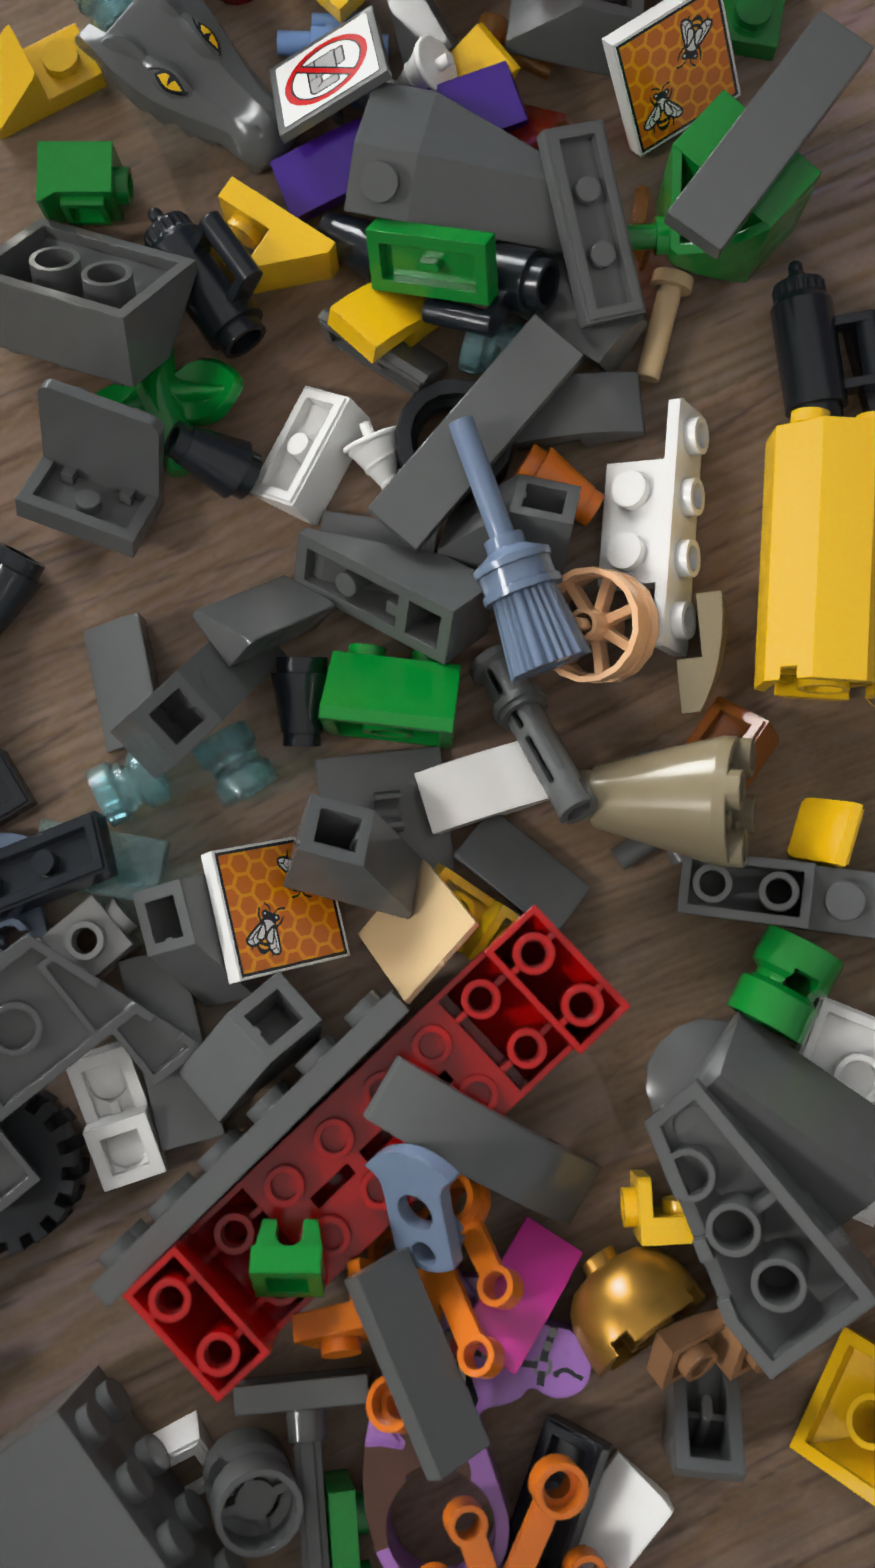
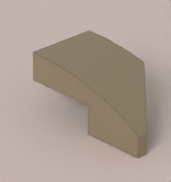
[676,590,727,715]

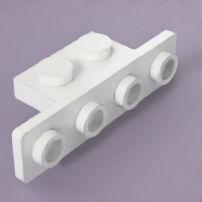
[598,398,709,657]

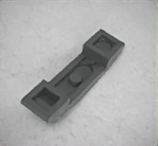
[363,1055,602,1224]

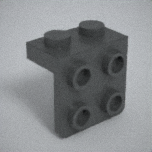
[15,379,164,558]

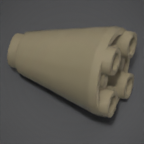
[579,736,758,868]

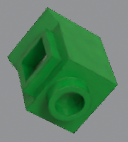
[36,141,134,225]

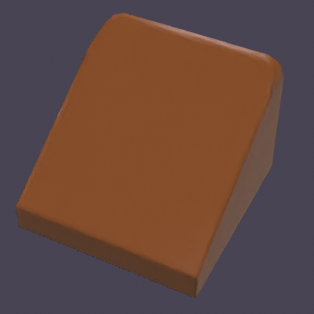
[685,695,779,788]

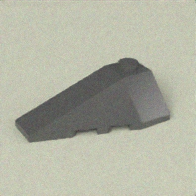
[344,82,562,252]

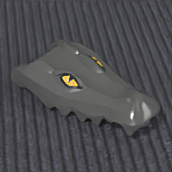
[75,0,297,174]

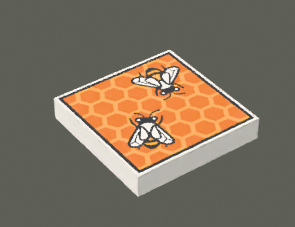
[602,0,741,157]
[201,837,350,984]

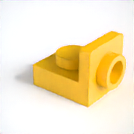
[620,1169,694,1246]

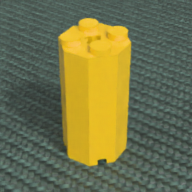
[754,407,875,701]

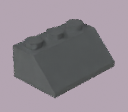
[0,218,197,388]

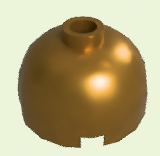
[570,1245,706,1378]

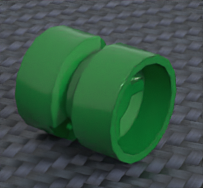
[726,925,845,1046]

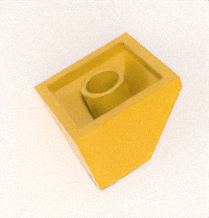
[789,1327,875,1506]

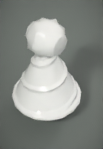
[386,35,458,91]
[343,420,399,490]

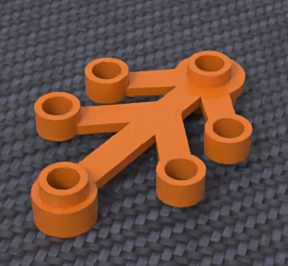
[366,1174,524,1434]
[421,1453,607,1568]

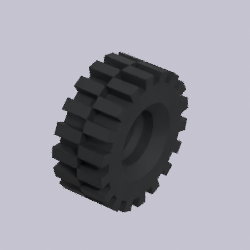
[0,1091,90,1255]

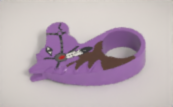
[362,1265,591,1568]

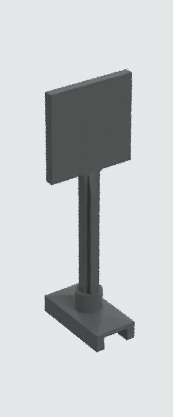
[233,1366,372,1568]

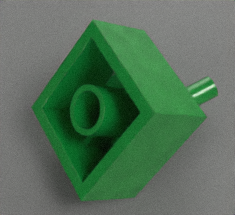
[627,89,822,283]

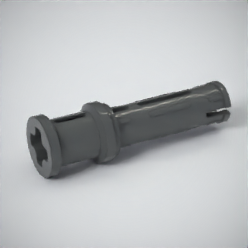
[469,643,599,825]

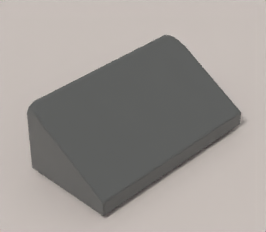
[318,307,448,396]
[192,575,336,667]
[84,612,159,753]
[453,815,591,930]

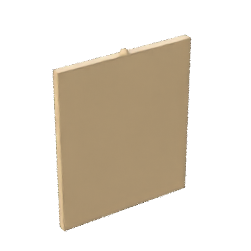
[358,859,479,1004]

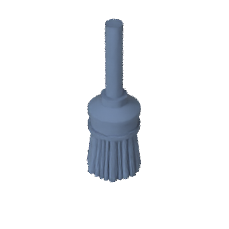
[448,416,592,682]

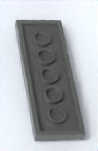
[90,987,412,1307]

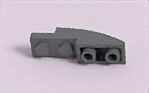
[677,856,875,939]

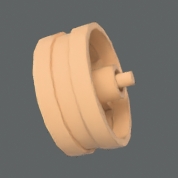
[554,566,659,683]

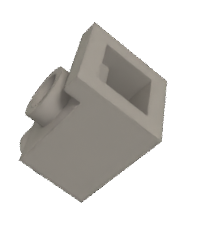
[37,895,143,979]

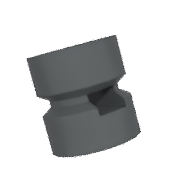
[202,1427,304,1558]

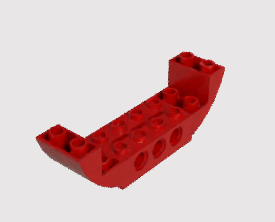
[122,904,631,1403]

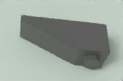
[294,528,492,665]

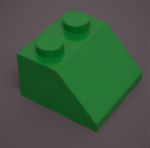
[318,643,461,749]

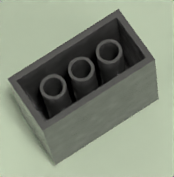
[0,1365,248,1568]

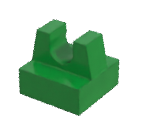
[249,1219,326,1298]

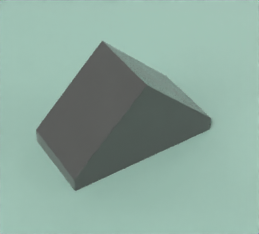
[661,1363,746,1483]

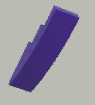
[270,61,530,222]

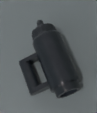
[144,207,266,359]
[422,241,560,338]
[770,260,875,419]

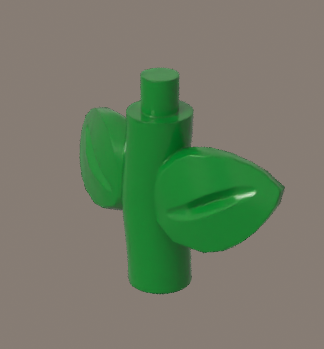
[95,345,244,478]

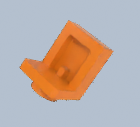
[292,1257,374,1359]

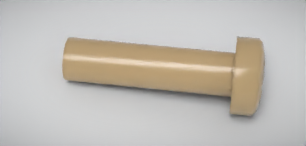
[637,267,694,383]

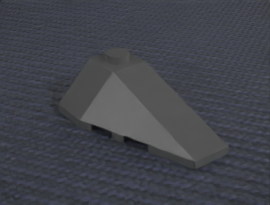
[644,1078,875,1380]

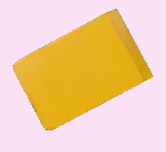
[0,23,107,140]
[218,176,340,294]

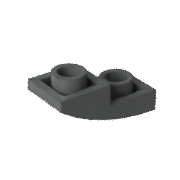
[514,372,646,451]

